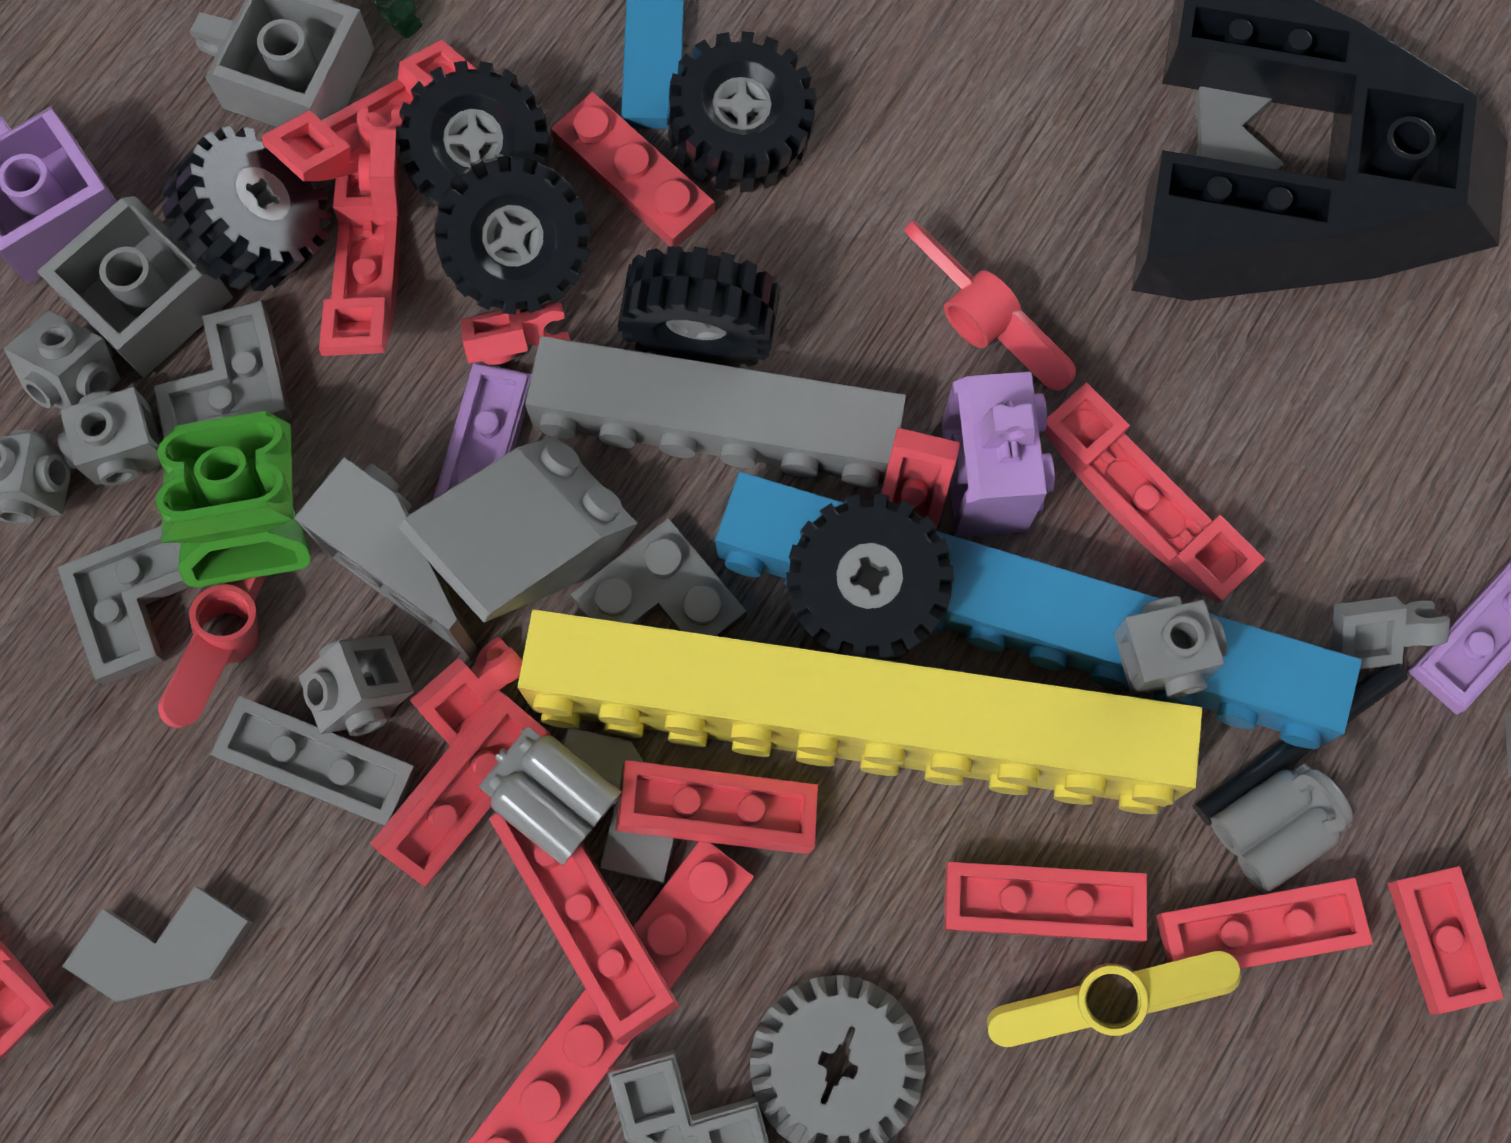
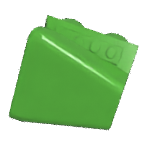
[155,411,310,588]

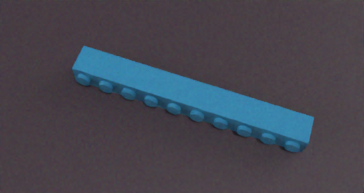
[715,471,1362,749]

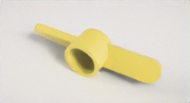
[987,951,1241,1047]

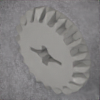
[750,975,926,1143]

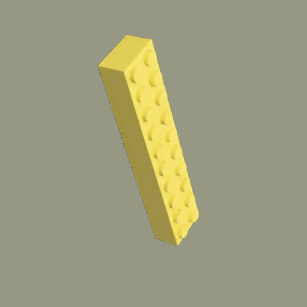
[517,609,1202,814]

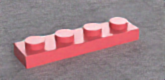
[489,813,680,1045]

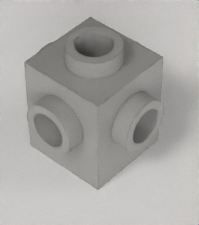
[3,310,121,409]
[58,387,162,486]
[0,430,71,525]
[1113,596,1227,698]
[298,635,414,736]

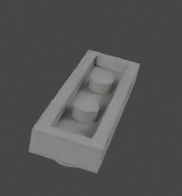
[210,695,419,826]

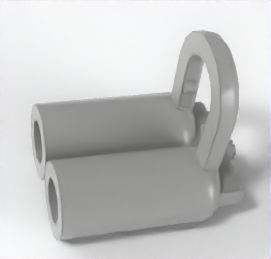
[478,727,622,866]
[1211,763,1353,894]

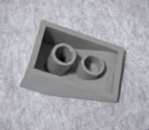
[398,436,638,623]
[294,457,478,659]

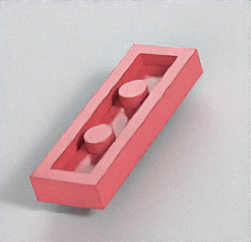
[551,91,715,246]
[370,690,551,887]
[616,760,818,854]
[943,862,1147,943]
[1156,878,1373,969]

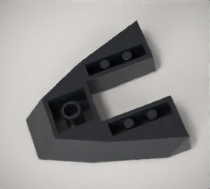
[1131,0,1508,301]

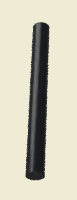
[1193,663,1408,826]

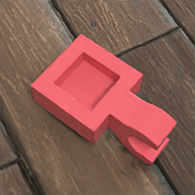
[357,107,403,216]
[461,302,570,365]
[409,636,522,746]

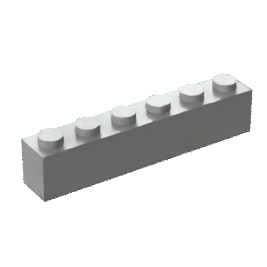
[525,336,906,488]

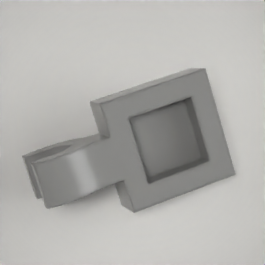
[1331,596,1450,669]

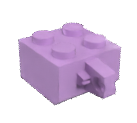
[0,106,117,284]
[941,372,1055,537]

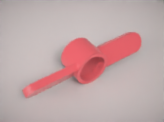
[904,220,1076,391]
[158,576,267,728]

